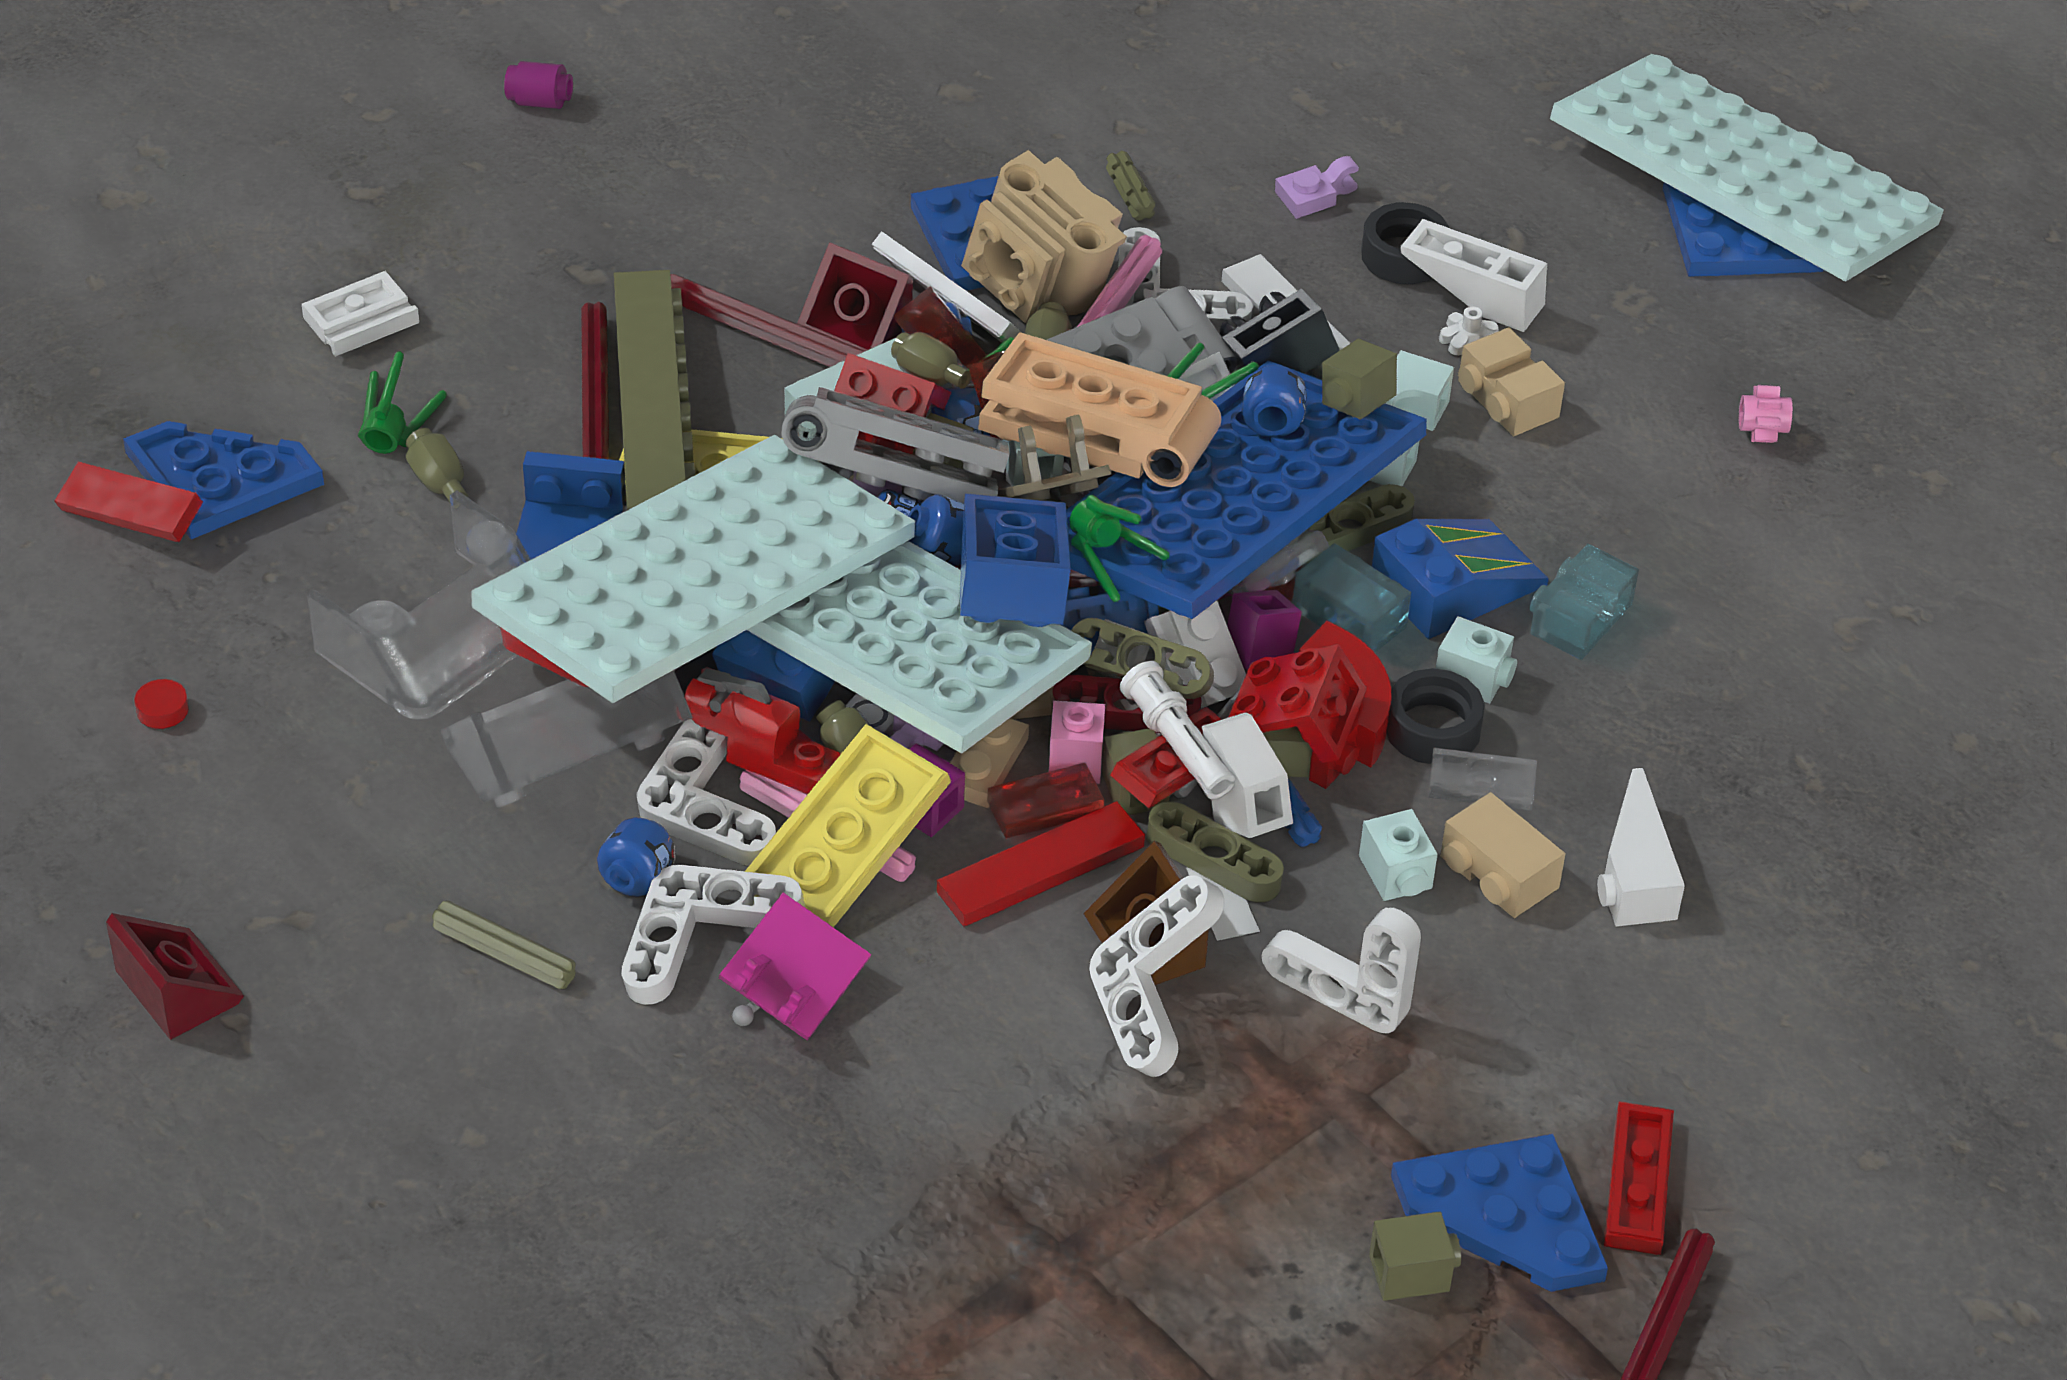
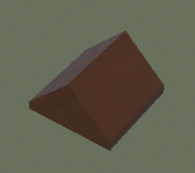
[1083,841,1209,985]

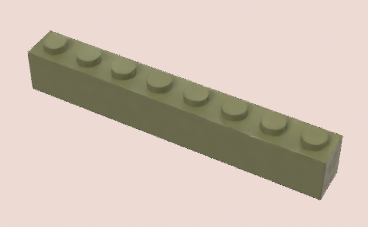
[614,270,695,510]

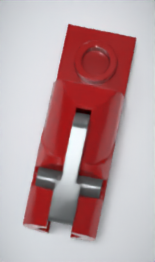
[683,667,841,794]

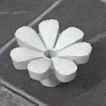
[1439,306,1499,356]

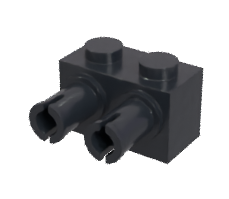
[1219,289,1340,374]

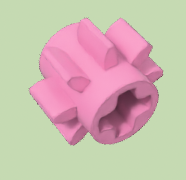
[1739,385,1793,443]

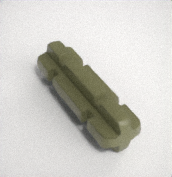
[1106,151,1156,221]

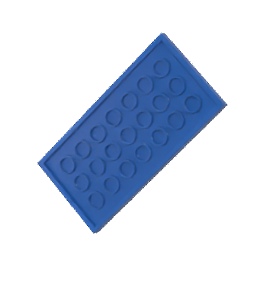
[1066,361,1427,619]

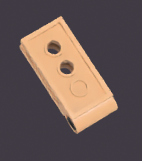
[978,332,1222,487]

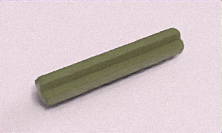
[432,900,576,989]

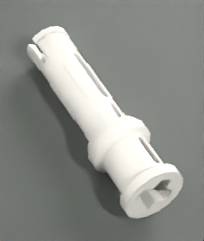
[1120,661,1236,799]

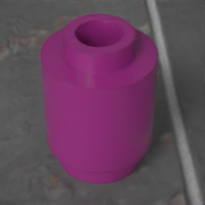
[504,61,573,109]

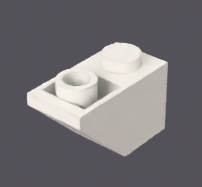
[1202,712,1293,838]

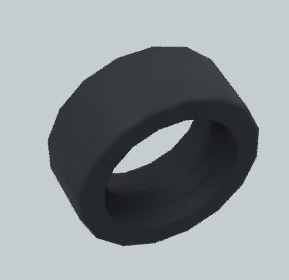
[1361,202,1449,285]
[1387,668,1485,765]

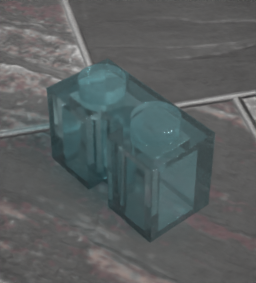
[1293,543,1411,653]
[1530,544,1639,660]

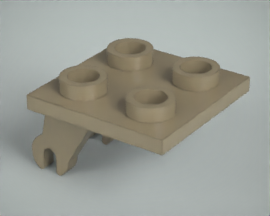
[997,415,1111,501]

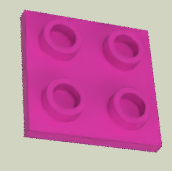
[719,892,871,1041]

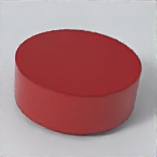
[134,679,189,729]

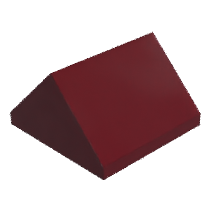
[797,242,913,351]
[106,913,244,1040]

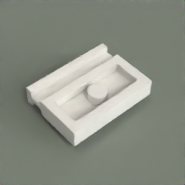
[302,271,419,357]
[1144,601,1246,709]

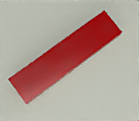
[937,801,1145,927]

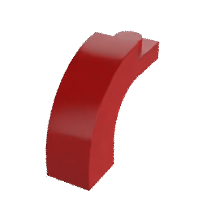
[1299,620,1392,789]

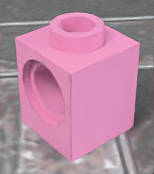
[1048,701,1105,784]

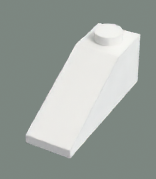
[1401,219,1547,332]
[1597,768,1685,927]

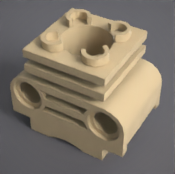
[961,150,1127,324]

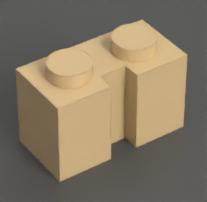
[1458,327,1565,437]
[1440,792,1566,918]

